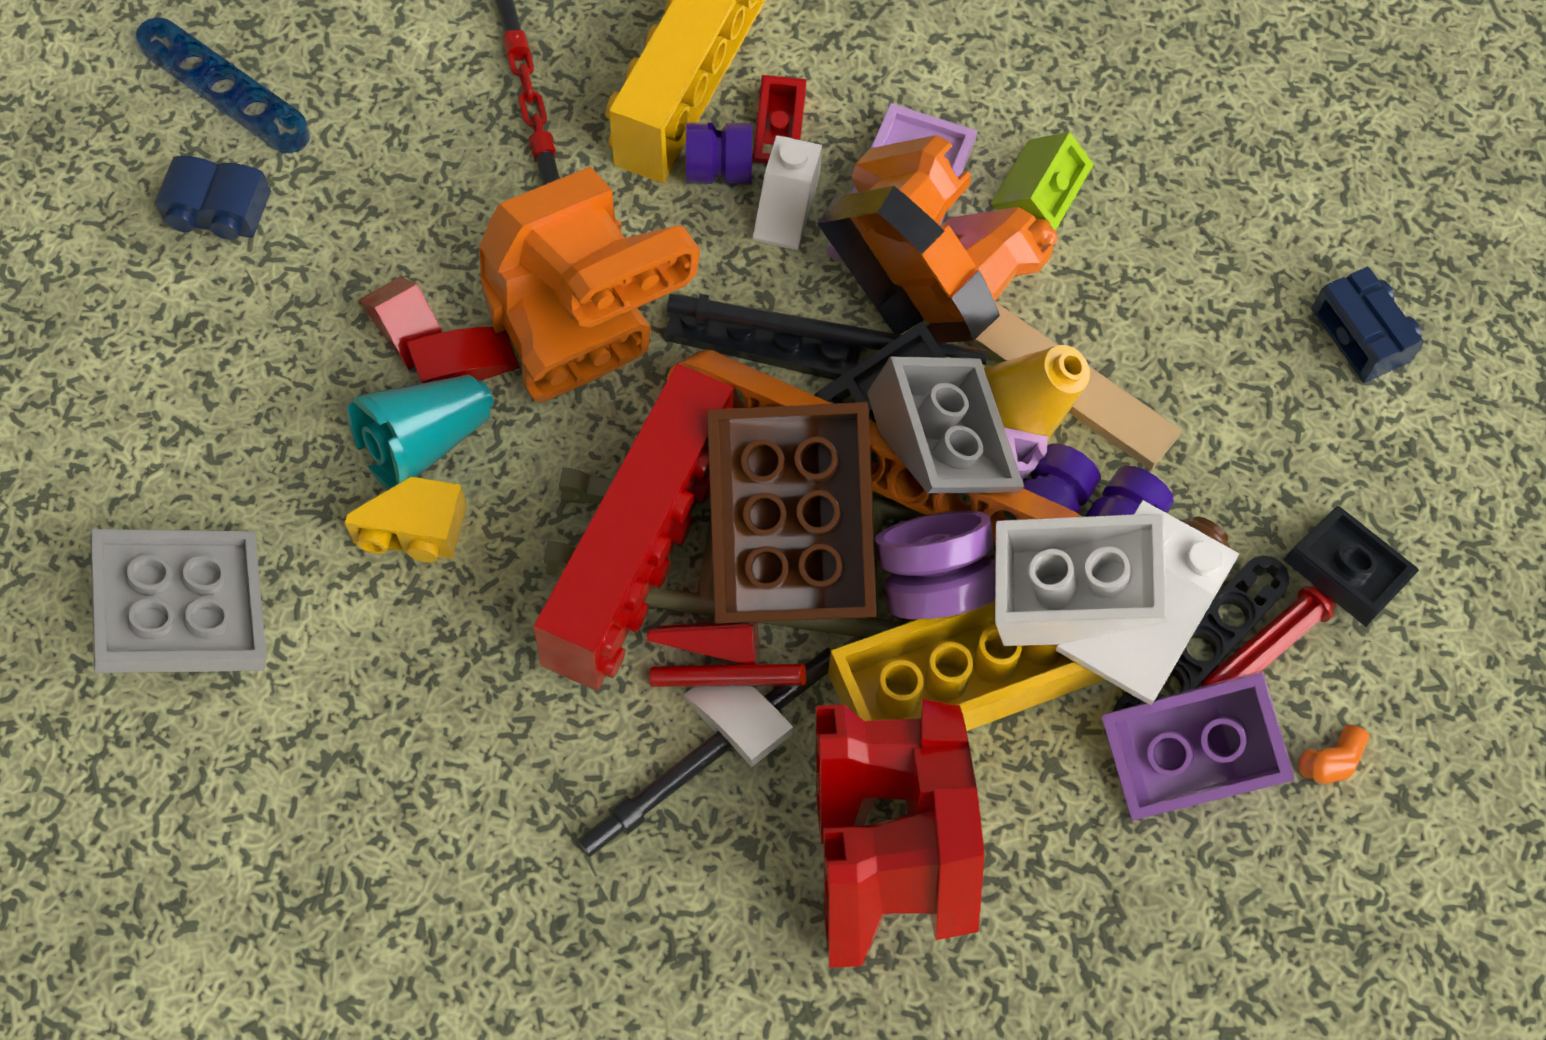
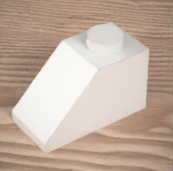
[753,135,822,251]

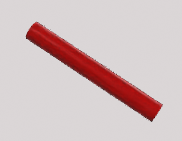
[649,663,806,687]

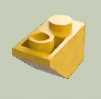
[345,477,467,563]

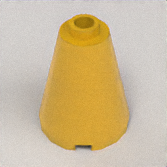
[984,345,1090,442]

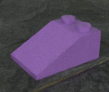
[1101,670,1294,821]

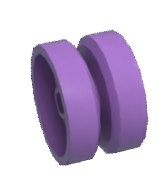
[875,511,996,619]

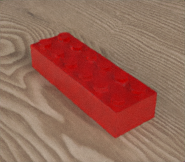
[534,363,734,691]

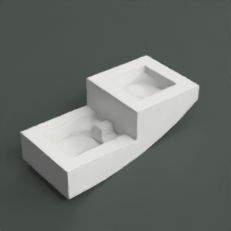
[684,664,793,767]

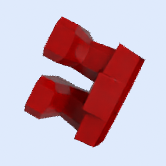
[815,699,985,968]

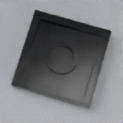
[1283,506,1419,627]

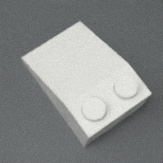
[1055,500,1240,705]
[995,513,1167,646]

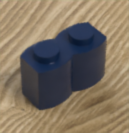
[154,156,271,240]

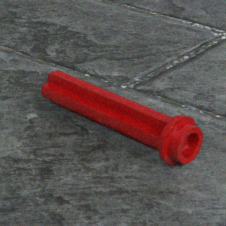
[1201,585,1336,686]

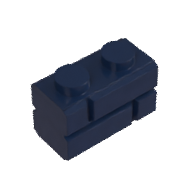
[1311,266,1424,383]

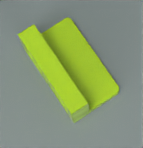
[991,131,1094,230]

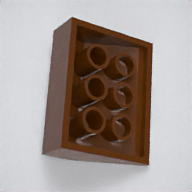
[707,402,878,623]

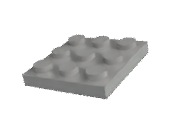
[90,529,267,673]

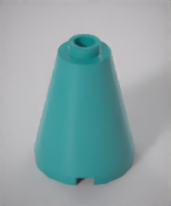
[346,375,494,490]

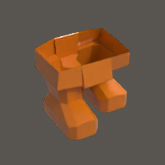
[479,166,700,403]

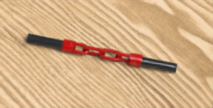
[496,0,560,185]

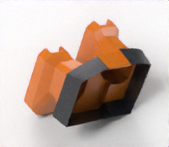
[817,135,1054,343]

